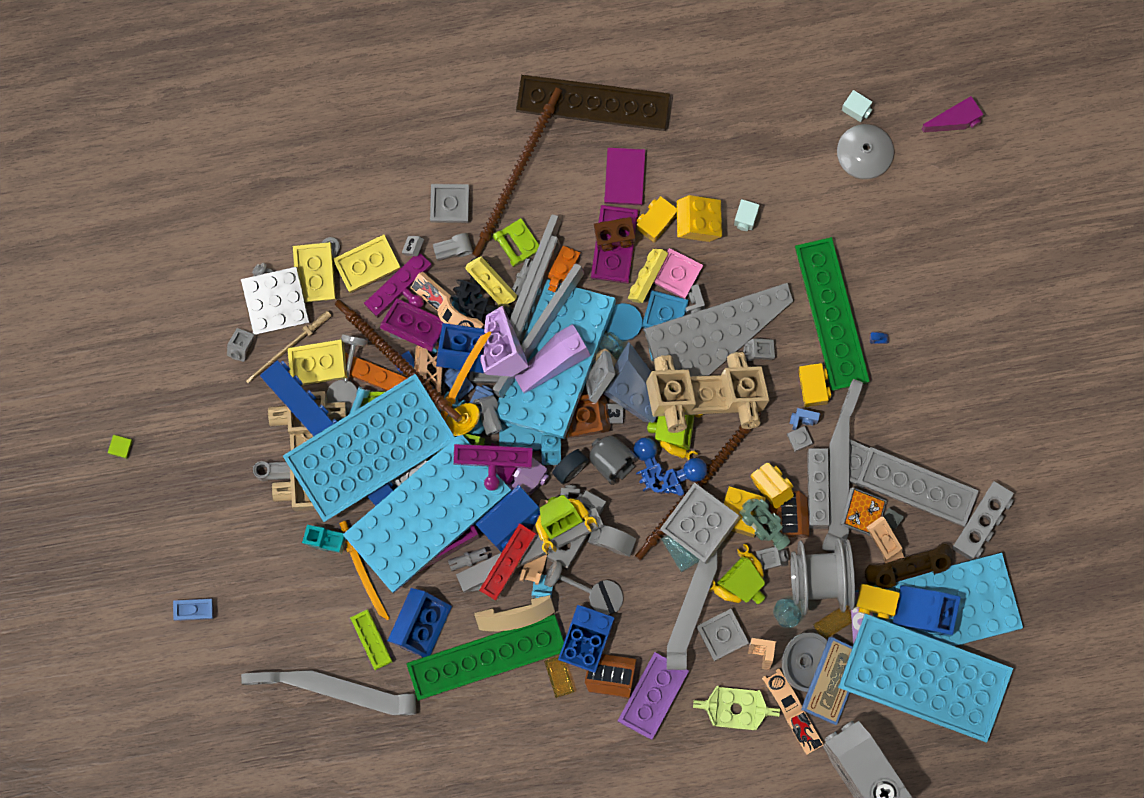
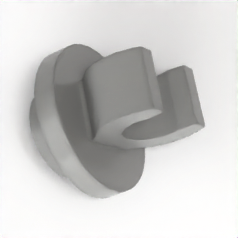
[252,263,273,276]

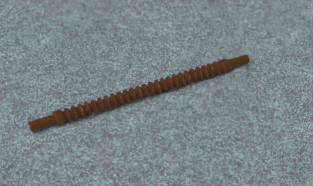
[472,88,562,257]
[335,300,462,422]
[634,411,762,561]

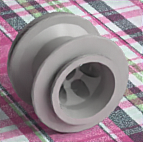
[790,538,855,615]

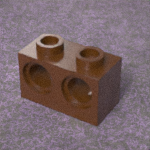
[594,217,635,252]

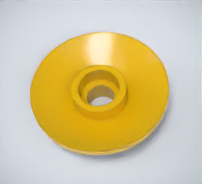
[446,403,480,436]

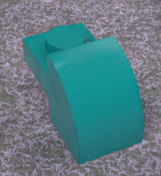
[302,525,346,554]

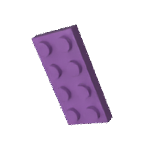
[617,652,689,740]

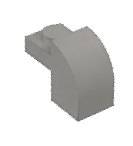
[588,525,636,557]

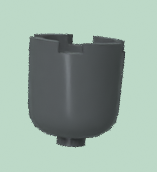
[589,436,639,485]

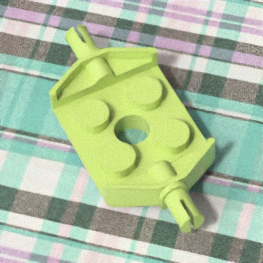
[693,686,780,730]

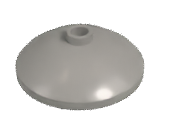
[837,124,894,179]
[782,633,827,692]

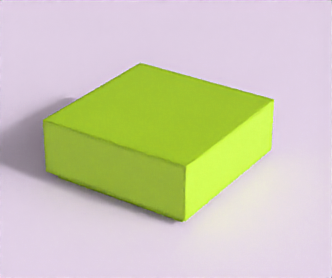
[108,435,133,459]

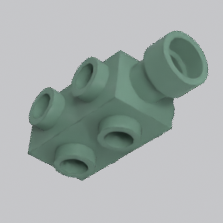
[739,499,790,550]

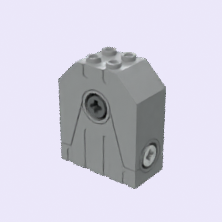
[823,721,912,798]

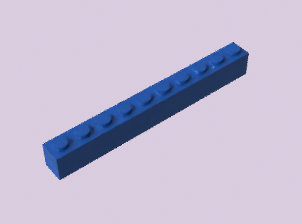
[260,360,393,506]

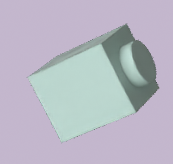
[842,90,873,122]
[734,199,759,231]

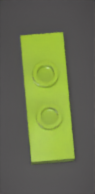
[350,609,393,671]

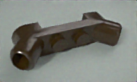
[865,543,953,589]

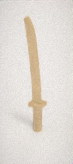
[246,311,332,383]

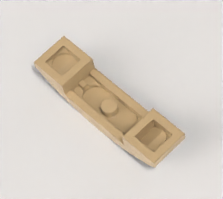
[474,595,555,631]

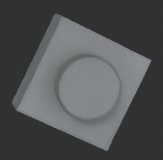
[787,426,813,452]

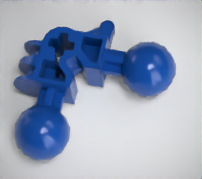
[633,437,708,496]

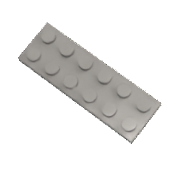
[856,447,978,527]

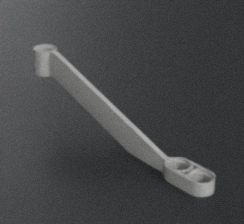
[822,379,863,553]
[667,550,717,670]
[241,671,417,715]

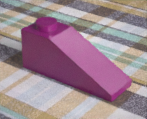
[921,96,983,133]

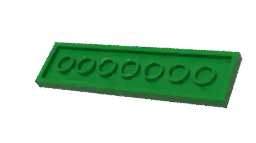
[795,237,870,392]
[406,614,564,701]

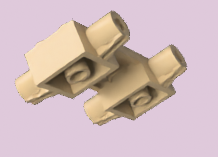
[646,352,769,433]
[268,391,347,511]

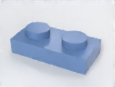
[173,599,213,621]

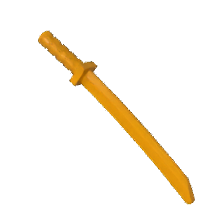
[440,331,491,421]
[339,521,389,620]

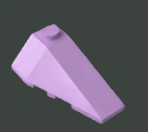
[481,306,529,377]
[515,324,591,394]
[508,457,549,495]

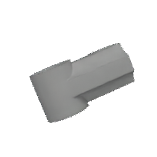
[433,233,473,261]
[472,395,503,436]
[253,461,291,482]

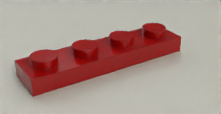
[479,523,537,601]

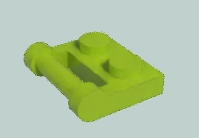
[492,218,539,267]

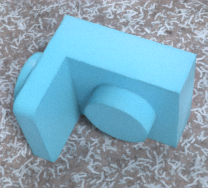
[541,436,561,465]
[531,575,553,599]

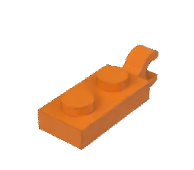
[548,246,580,293]

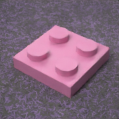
[653,248,703,299]

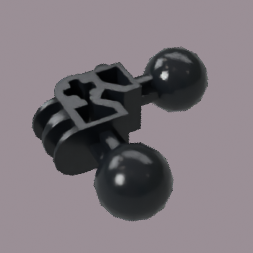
[450,257,514,321]

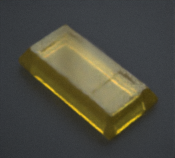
[813,606,852,639]
[544,656,574,698]

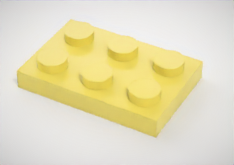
[333,235,400,293]
[293,242,336,303]
[288,340,347,385]

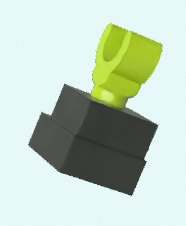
[884,508,903,530]

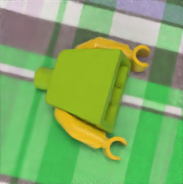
[647,414,703,460]
[536,495,598,555]
[709,544,765,604]

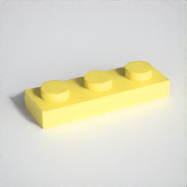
[628,249,668,303]
[465,256,517,305]

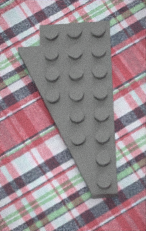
[644,283,793,377]

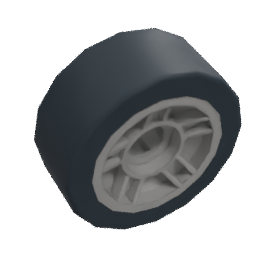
[552,449,589,485]

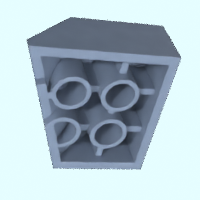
[603,342,657,423]

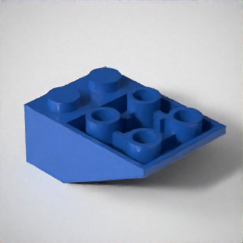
[892,586,961,637]
[558,605,614,673]

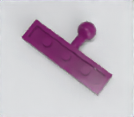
[364,252,432,318]
[453,444,532,491]

